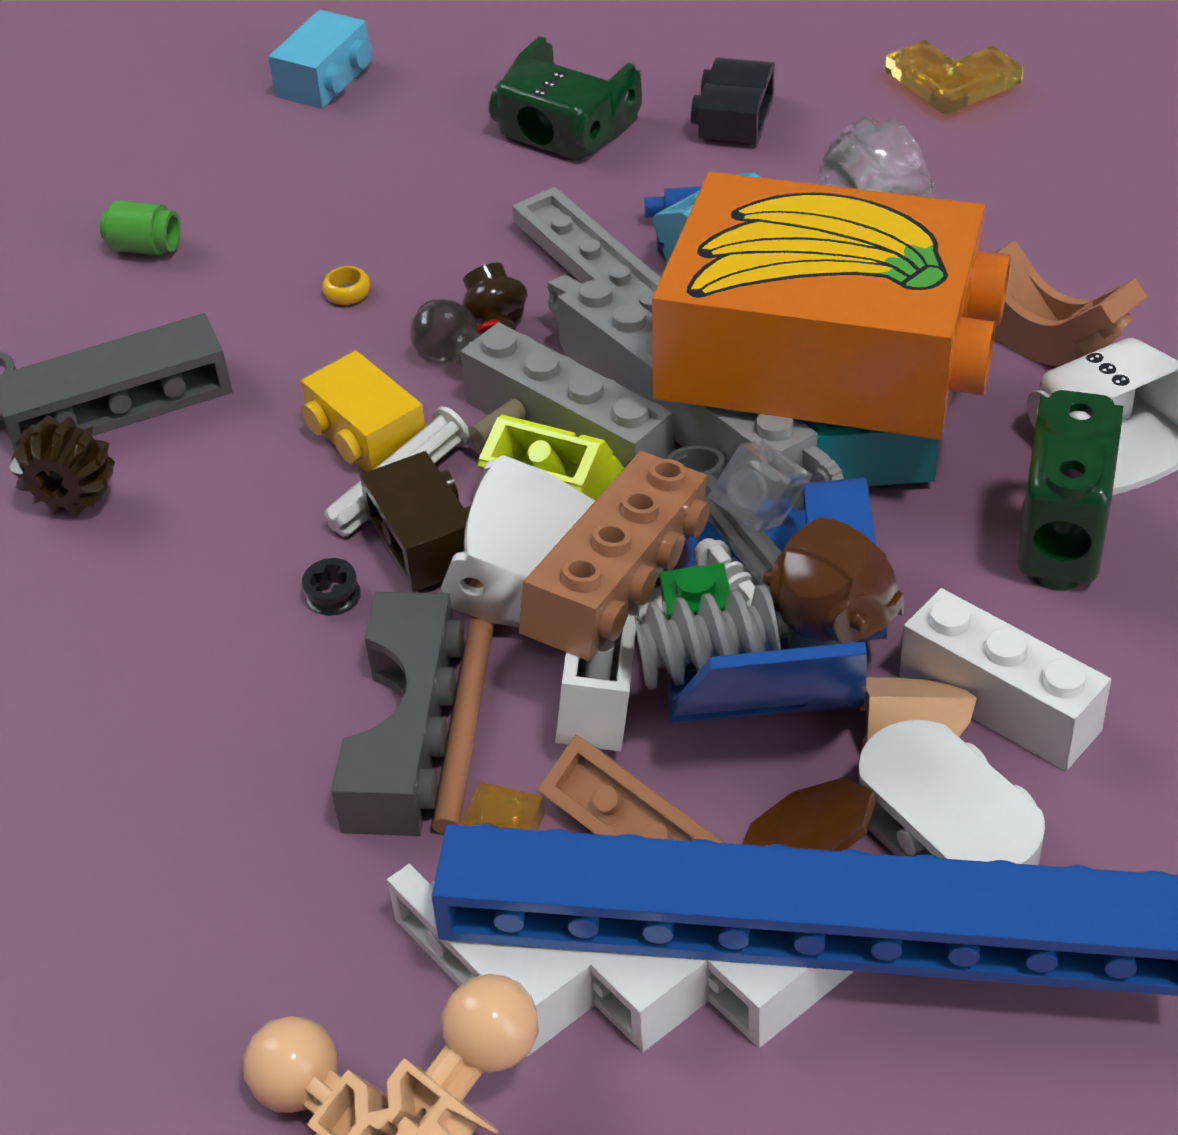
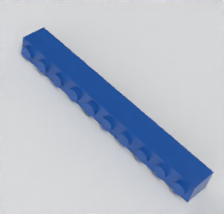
[431,824,1178,996]

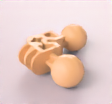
[243,974,539,1135]

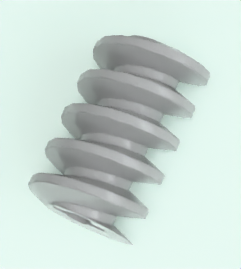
[634,585,781,690]

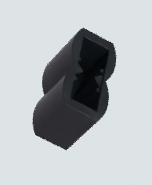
[691,57,775,144]

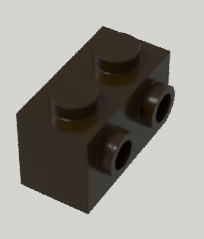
[360,451,471,592]

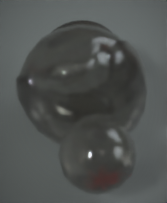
[410,299,481,366]

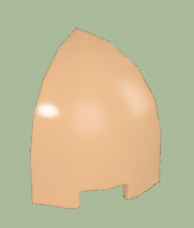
[860,677,977,748]

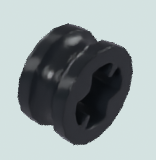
[302,558,361,616]

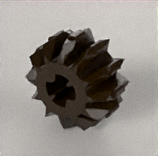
[9,415,115,515]

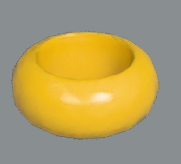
[322,266,371,305]

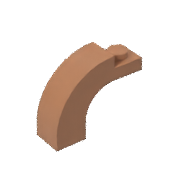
[994,239,1148,366]

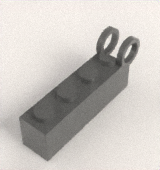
[0,313,233,451]

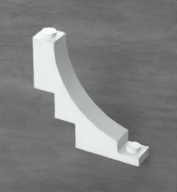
[387,863,854,1057]

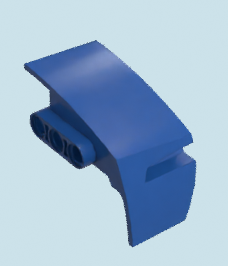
[663,477,887,724]

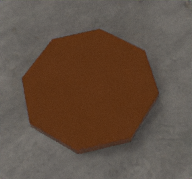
[743,777,877,851]

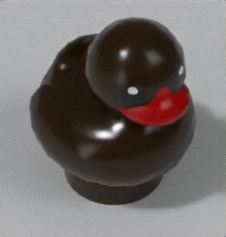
[462,263,528,335]

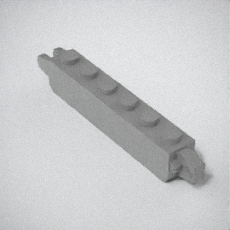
[547,275,843,511]

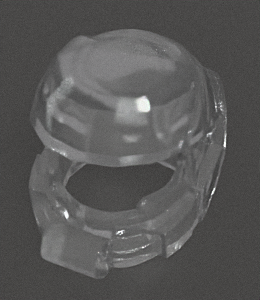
[819,117,934,197]

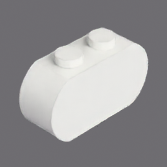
[858,720,1045,865]

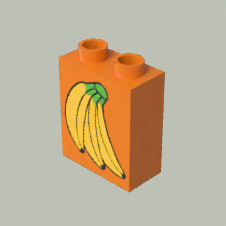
[652,171,1011,440]

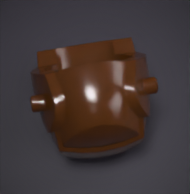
[762,517,905,644]

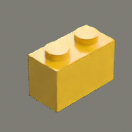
[301,350,426,472]

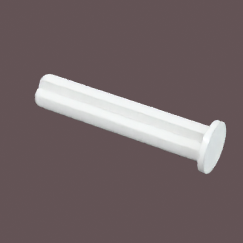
[324,407,471,537]

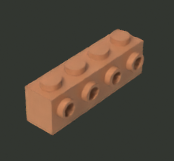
[518,450,711,662]

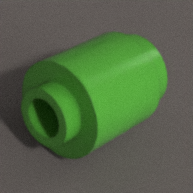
[100,200,181,256]

